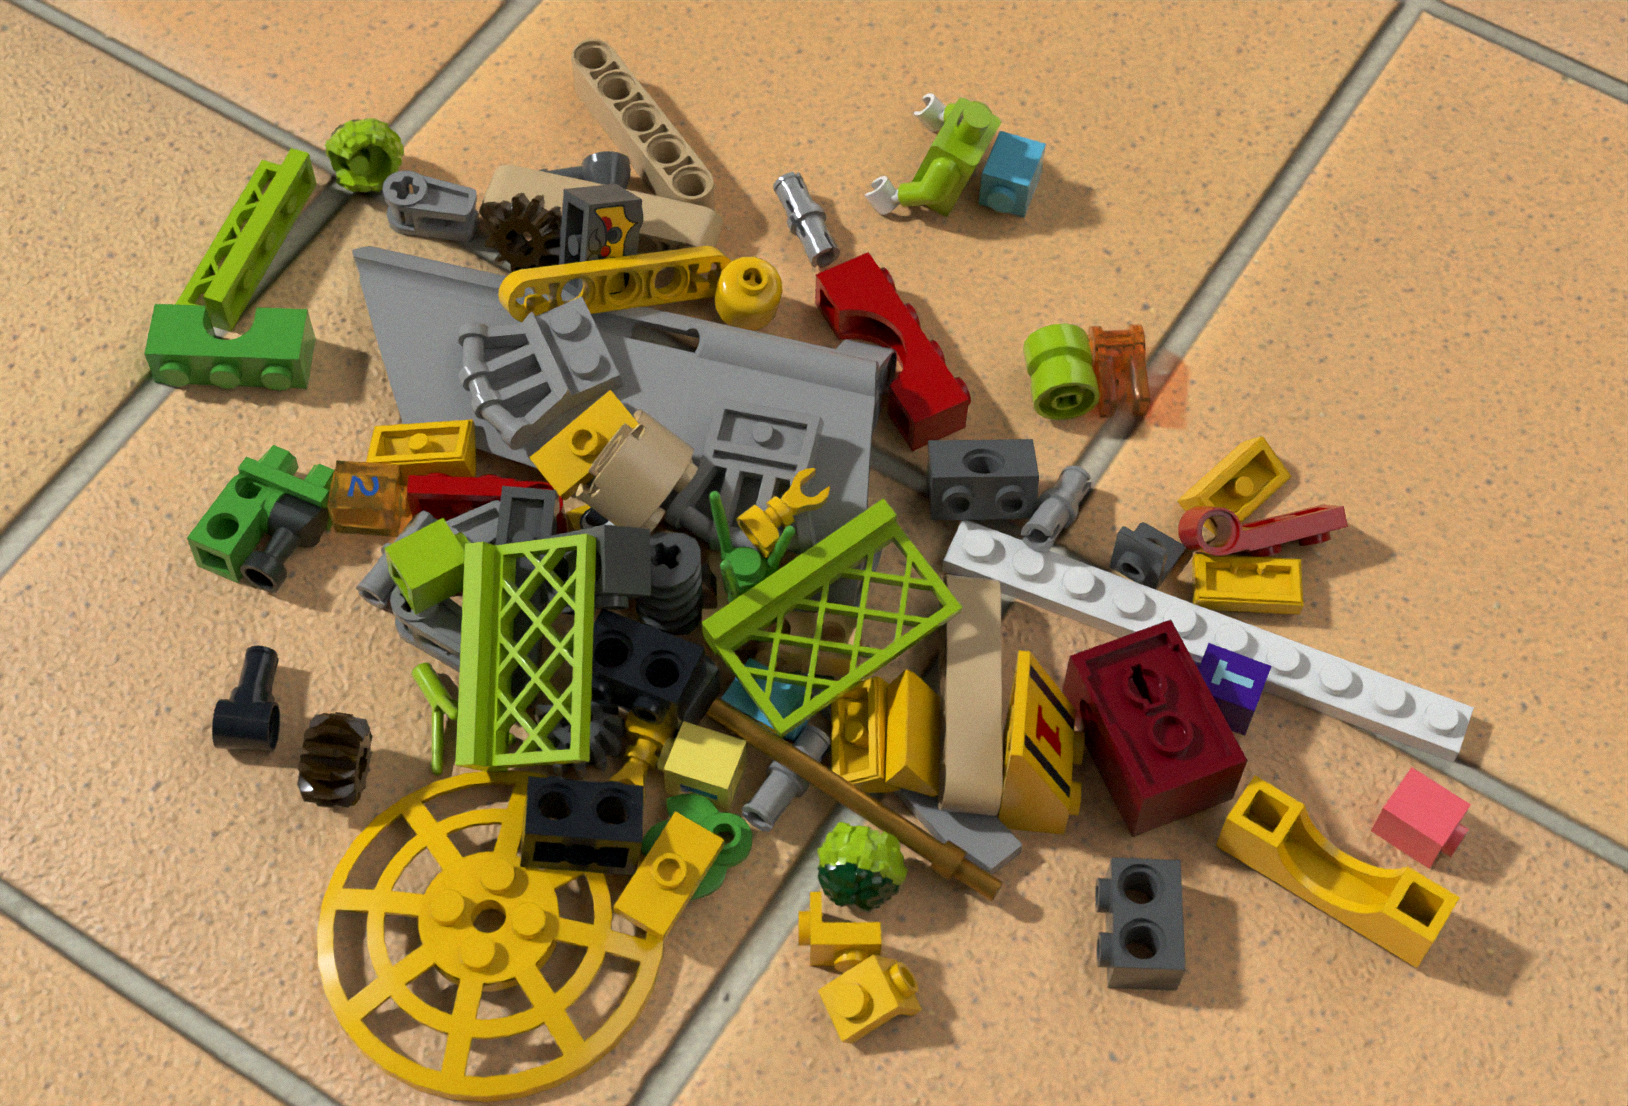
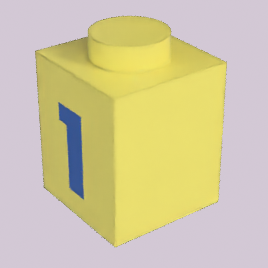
[658,721,747,813]

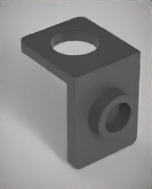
[1110,522,1185,590]

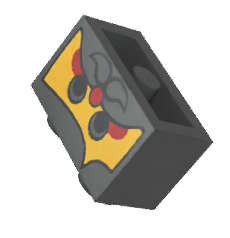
[558,184,644,297]

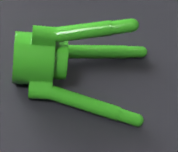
[709,491,795,603]

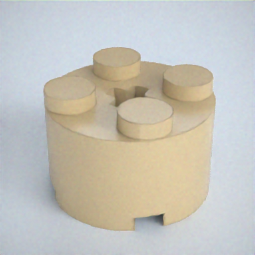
[576,409,698,533]

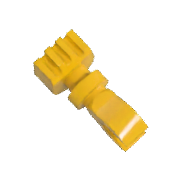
[736,468,830,558]
[609,710,676,806]

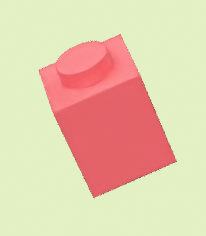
[1371,767,1471,869]

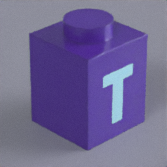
[1193,643,1272,736]

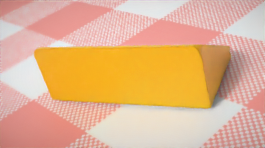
[365,419,476,490]
[1177,436,1292,536]
[885,670,940,797]
[831,676,900,793]

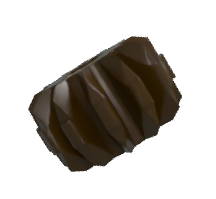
[484,193,561,273]
[297,712,373,809]

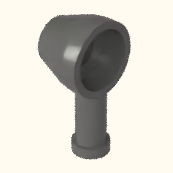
[539,151,631,189]

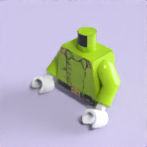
[864,93,1002,217]

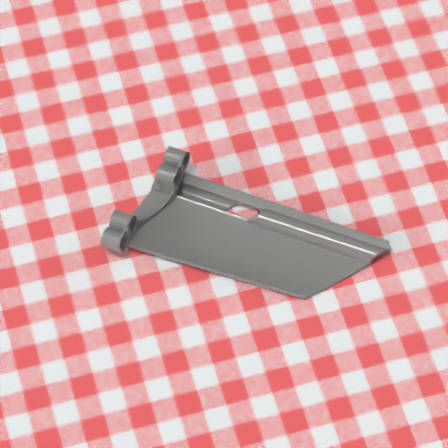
[352,246,897,614]

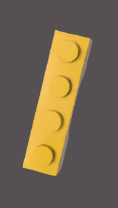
[1216,775,1460,968]

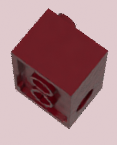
[1062,619,1248,837]

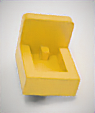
[798,892,882,972]
[817,954,922,1044]

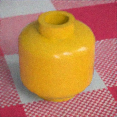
[715,256,783,331]

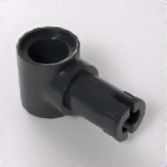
[212,645,280,752]

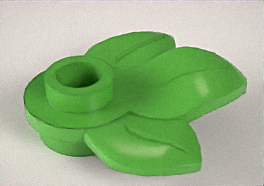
[640,794,753,900]

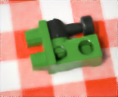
[187,445,341,593]

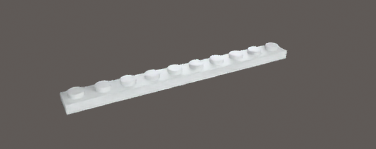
[942,520,1474,763]

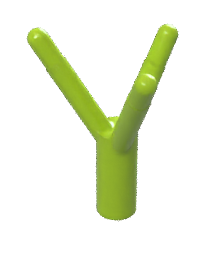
[412,662,516,775]

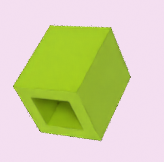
[384,518,469,615]

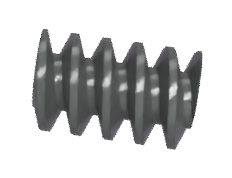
[635,532,703,635]

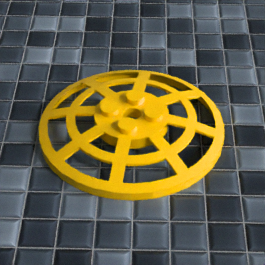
[317,770,665,1102]

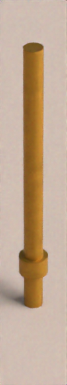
[706,697,1004,902]

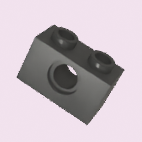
[927,439,1039,520]

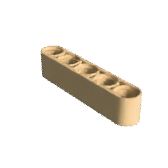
[571,39,715,211]
[479,165,723,271]
[938,575,1003,816]

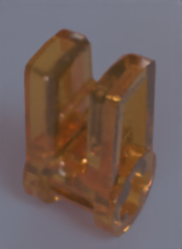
[1088,324,1150,418]

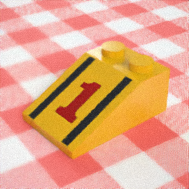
[997,650,1085,835]

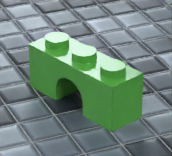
[144,304,316,390]

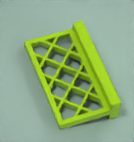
[702,498,963,738]
[455,534,596,772]

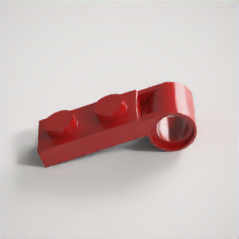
[406,473,567,535]
[1178,504,1348,557]

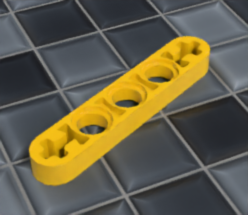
[498,246,731,322]

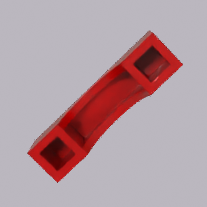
[815,252,971,452]

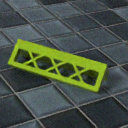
[175,148,317,332]

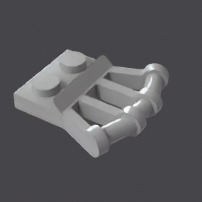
[458,297,624,450]
[665,397,824,553]

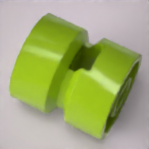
[1023,323,1100,420]

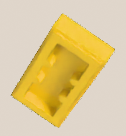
[529,390,639,501]
[1192,554,1304,615]
[614,811,724,942]

